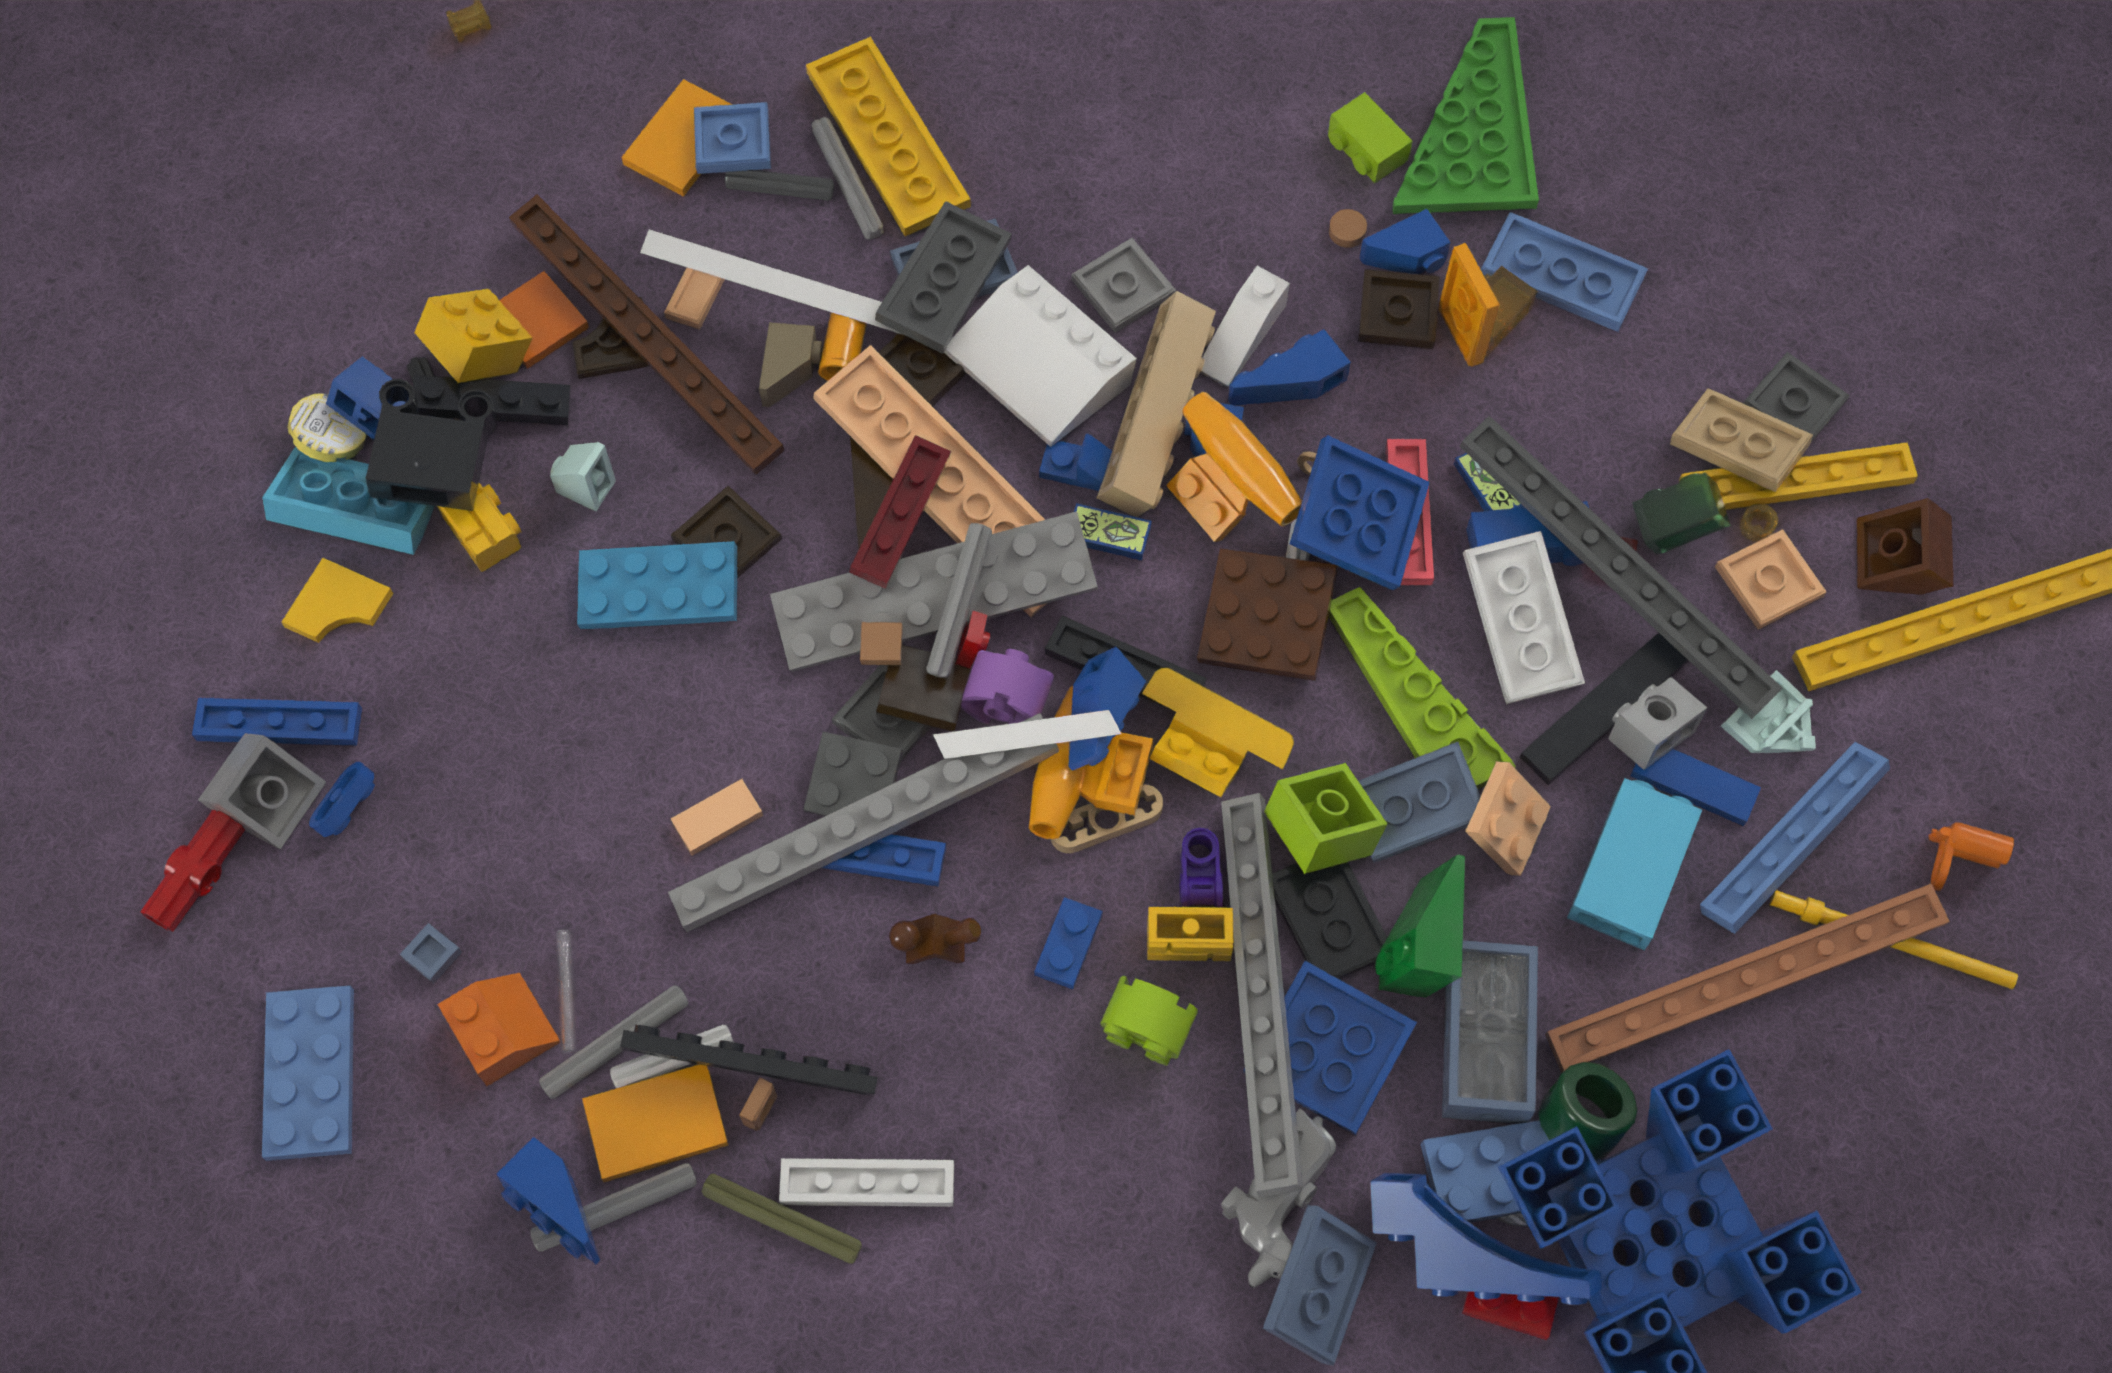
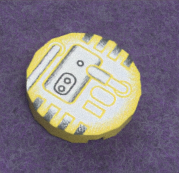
[287,394,367,462]

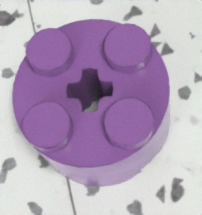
[961,649,1054,724]

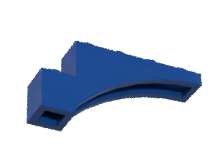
[1370,1173,1602,1305]

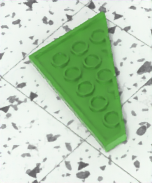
[1392,17,1539,214]

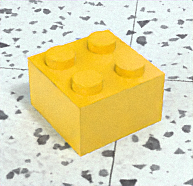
[414,289,533,383]

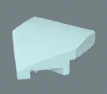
[1721,670,1816,753]

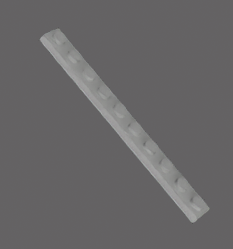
[668,713,1059,932]
[1221,793,1303,1197]

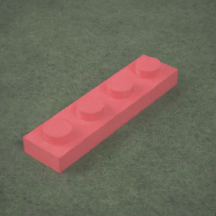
[1386,439,1434,585]

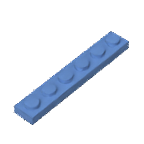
[1700,742,1890,934]

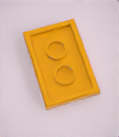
[621,79,732,197]
[1438,243,1500,367]
[582,1064,729,1182]

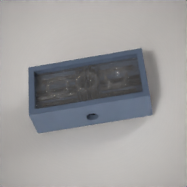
[1442,941,1538,1124]

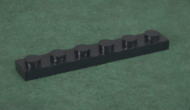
[620,1025,878,1097]

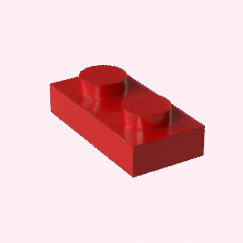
[1462,1291,1559,1340]

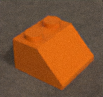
[437,973,561,1086]

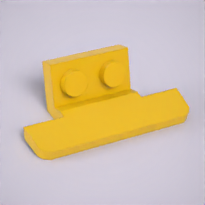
[1142,668,1294,797]

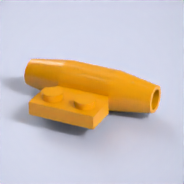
[1166,392,1302,542]
[1029,686,1153,839]

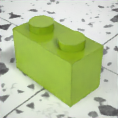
[1328,92,1412,183]

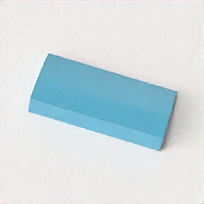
[262,447,435,555]

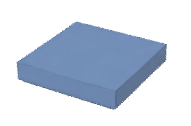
[694,102,771,174]

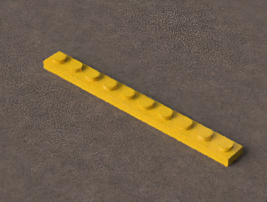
[1792,549,2112,691]

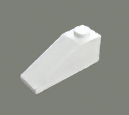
[1200,266,1290,388]

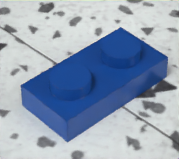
[1034,897,1103,989]

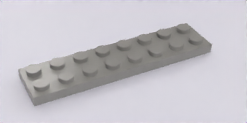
[770,511,1098,672]

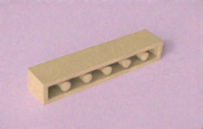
[1097,291,1216,517]

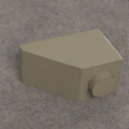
[759,322,823,407]

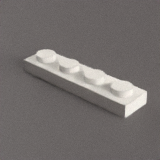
[779,1159,954,1207]

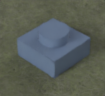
[400,923,462,984]

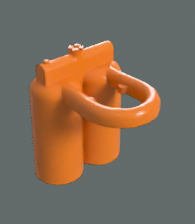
[1928,822,2014,891]

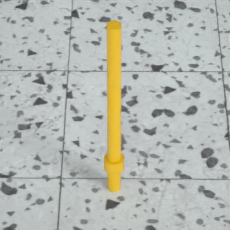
[1769,890,2018,989]

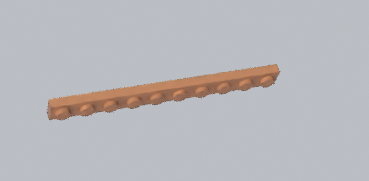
[1545,884,1950,1073]

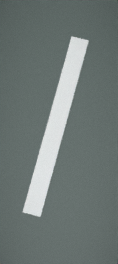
[640,230,904,335]

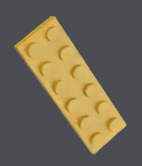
[806,37,971,236]

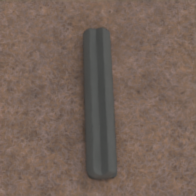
[725,170,834,201]

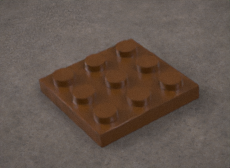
[1197,548,1338,681]

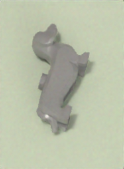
[1221,1108,1336,1289]

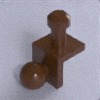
[889,914,981,964]

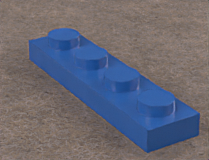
[192,698,362,746]

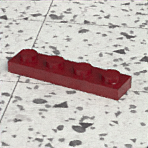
[849,435,951,589]

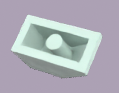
[550,442,616,511]

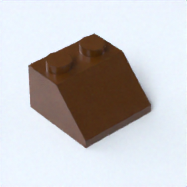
[1857,498,1954,595]

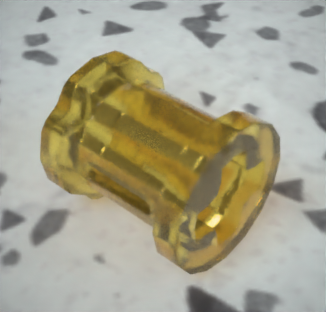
[445,0,492,43]

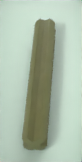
[702,1174,862,1264]

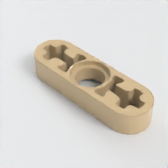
[1051,785,1163,853]

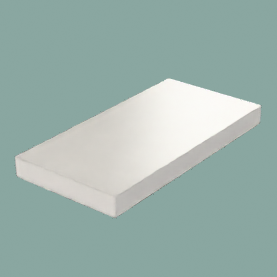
[1463,531,1585,704]

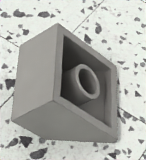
[198,733,326,849]

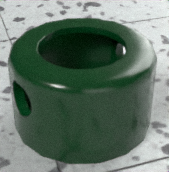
[1538,1062,1638,1160]

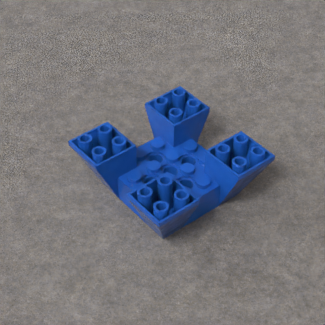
[1498,1049,1862,1373]

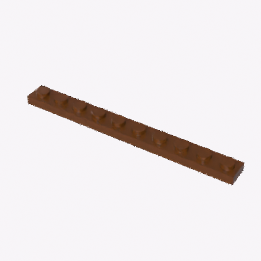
[508,194,785,475]

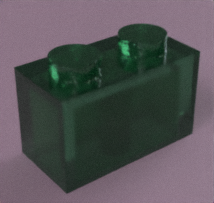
[1632,472,1731,554]

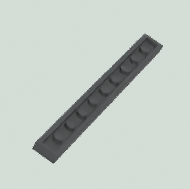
[1460,416,1782,719]

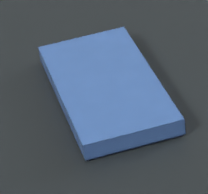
[1481,212,1648,332]

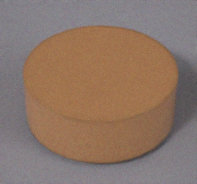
[1329,209,1367,248]

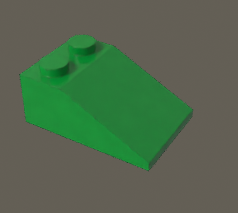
[1375,854,1465,998]

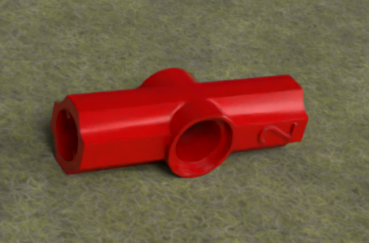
[140,810,245,932]

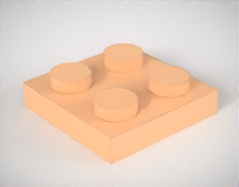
[1465,762,1551,876]

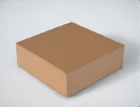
[860,622,903,665]
[739,1078,777,1131]

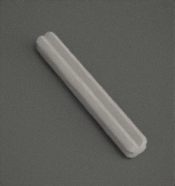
[812,117,883,240]
[926,523,992,678]
[539,985,688,1099]
[530,1163,697,1251]

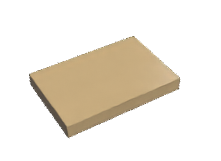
[1670,388,1813,492]

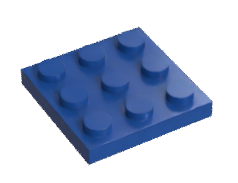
[1290,435,1430,590]
[1243,961,1417,1136]

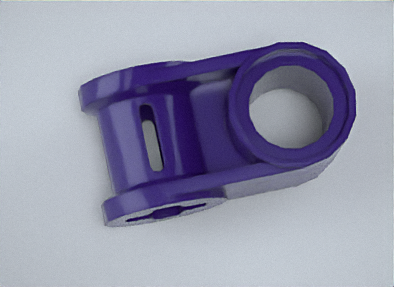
[1179,828,1223,908]

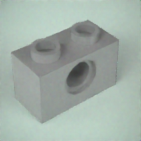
[1608,677,1708,770]

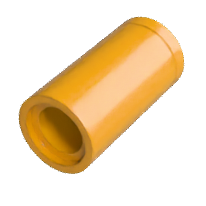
[818,312,867,381]

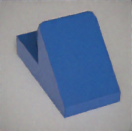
[1039,434,1112,491]

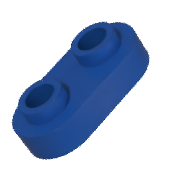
[309,762,375,837]

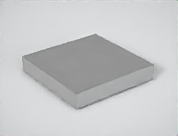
[1071,238,1176,333]

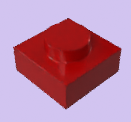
[955,611,990,668]

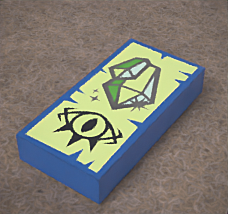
[1454,453,1524,511]
[1074,503,1152,561]

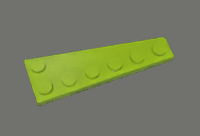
[1329,587,1516,789]

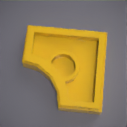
[282,558,393,643]

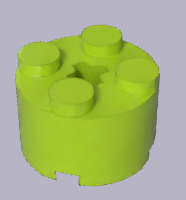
[1100,976,1198,1066]

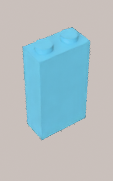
[1567,778,1702,951]

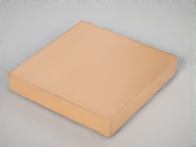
[1715,529,1826,630]

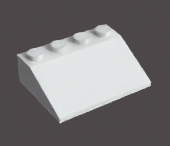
[944,265,1137,447]

